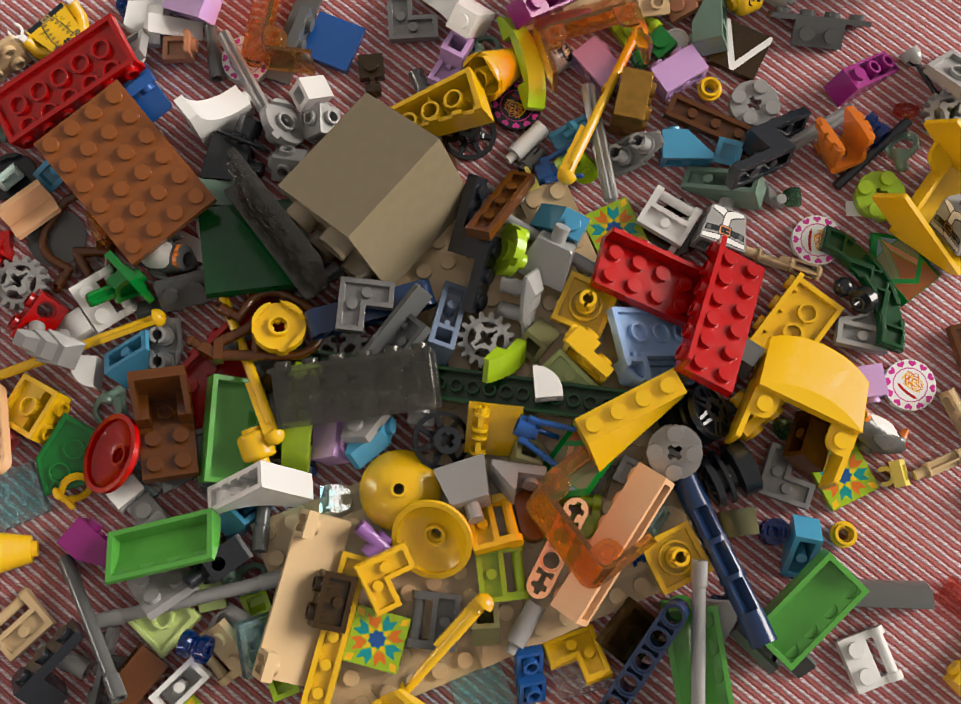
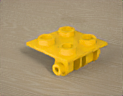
[464,401,524,457]

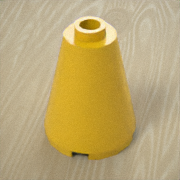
[463,47,522,103]
[0,532,39,574]

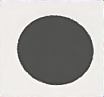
[28,210,87,266]

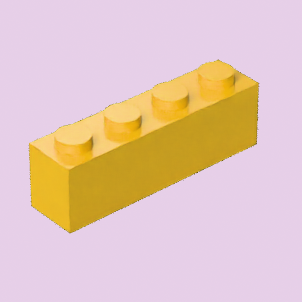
[573,368,687,472]

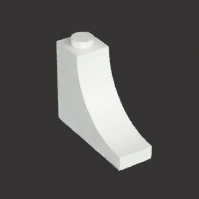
[422,0,496,39]
[173,85,255,149]
[207,460,314,515]

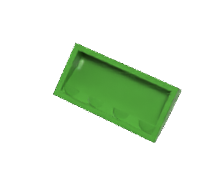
[198,374,265,485]
[105,508,221,585]
[763,548,870,671]
[661,604,734,704]

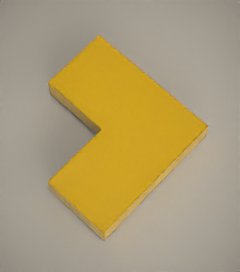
[353,541,416,617]
[542,624,613,686]

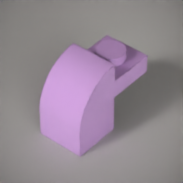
[427,30,475,85]

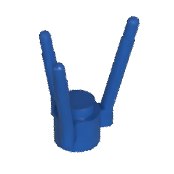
[535,142,584,185]
[512,414,577,473]

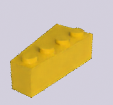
[390,66,494,137]

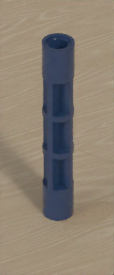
[673,473,778,650]

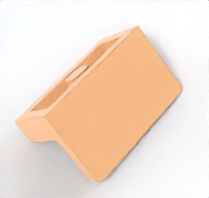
[0,179,62,240]

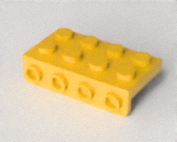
[747,271,844,370]

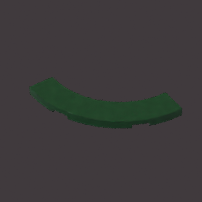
[818,225,905,354]

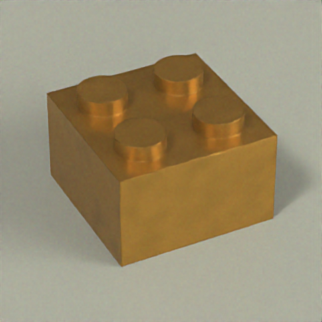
[608,66,657,137]

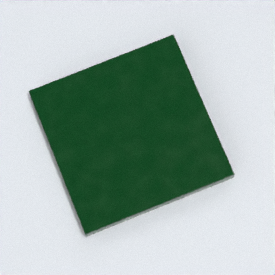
[198,199,314,299]

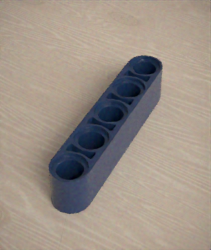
[304,279,437,340]
[600,598,690,704]

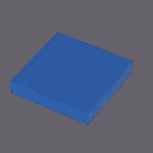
[300,11,366,75]

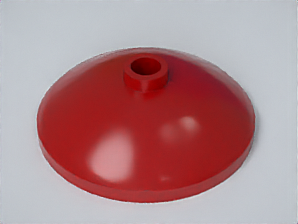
[83,413,141,494]

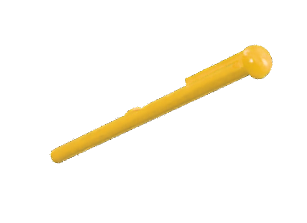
[557,20,645,185]
[219,297,285,445]
[0,309,167,381]
[399,593,494,694]

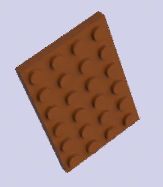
[34,80,217,266]

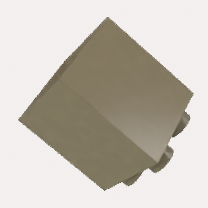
[278,92,465,285]

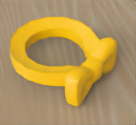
[52,472,92,510]

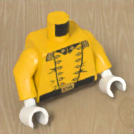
[7,0,89,60]

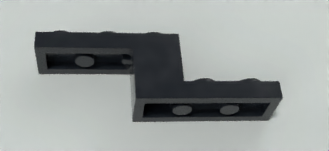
[725,106,811,191]
[447,173,502,314]
[11,618,85,704]

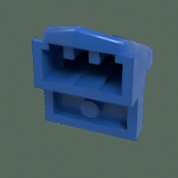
[122,63,172,122]

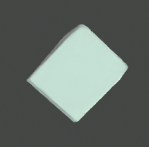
[0,163,25,192]

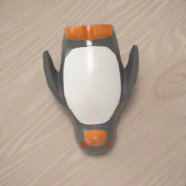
[137,233,198,280]
[856,410,909,455]

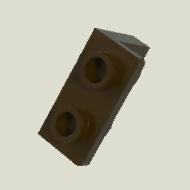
[305,568,358,634]

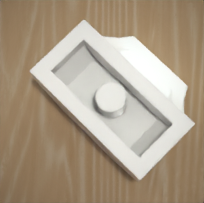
[123,0,170,48]

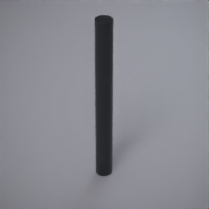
[832,117,912,191]

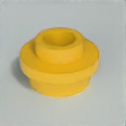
[697,77,722,102]
[829,521,857,548]

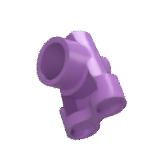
[353,519,392,557]

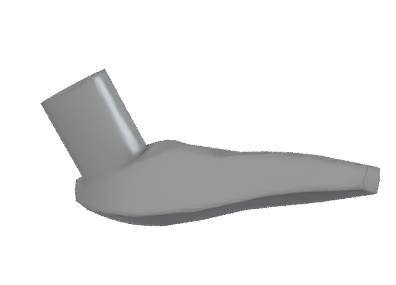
[764,183,787,209]

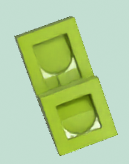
[482,338,527,383]

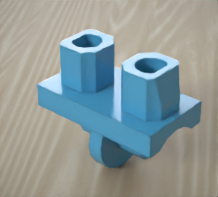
[548,113,591,157]

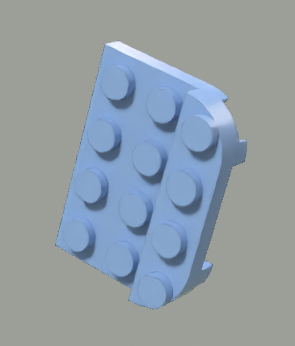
[606,307,698,388]

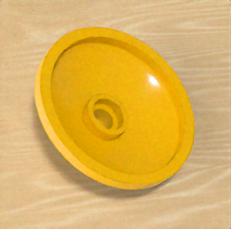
[359,450,441,531]
[391,499,473,579]

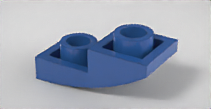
[514,644,546,704]

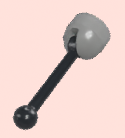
[899,45,940,95]

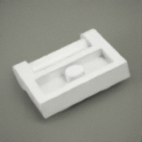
[635,185,703,249]
[68,264,138,333]
[834,624,904,695]

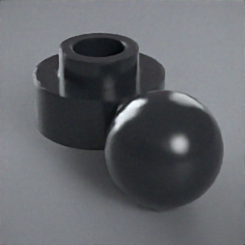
[833,277,878,314]

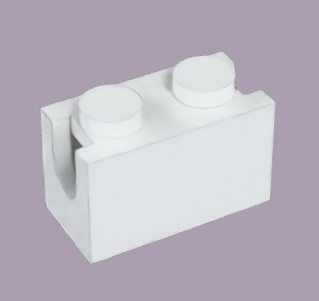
[148,652,213,704]

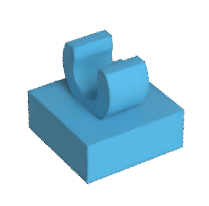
[712,136,744,166]

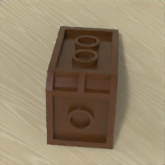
[127,364,200,484]

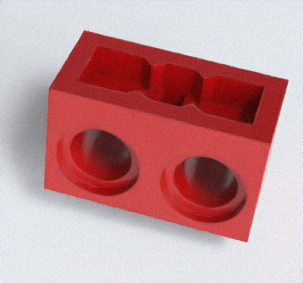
[7,288,69,338]

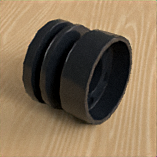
[658,385,731,452]
[697,439,764,509]

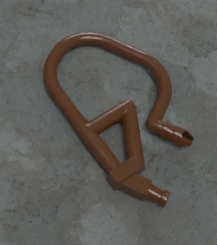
[38,192,115,294]
[186,290,324,364]

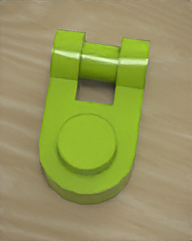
[554,148,598,184]

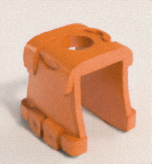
[813,106,875,174]

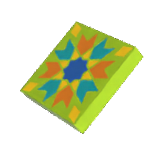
[584,197,649,254]
[810,444,880,512]
[342,604,412,675]

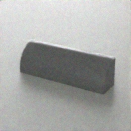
[855,579,935,610]

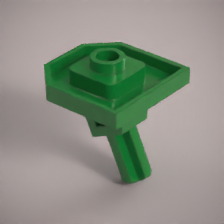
[85,250,156,307]

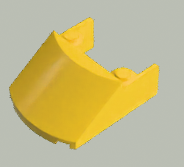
[872,118,961,275]
[724,335,869,490]

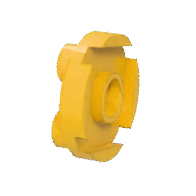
[252,301,306,356]

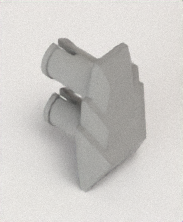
[608,130,665,178]
[497,268,544,335]
[147,318,184,368]
[12,320,86,370]

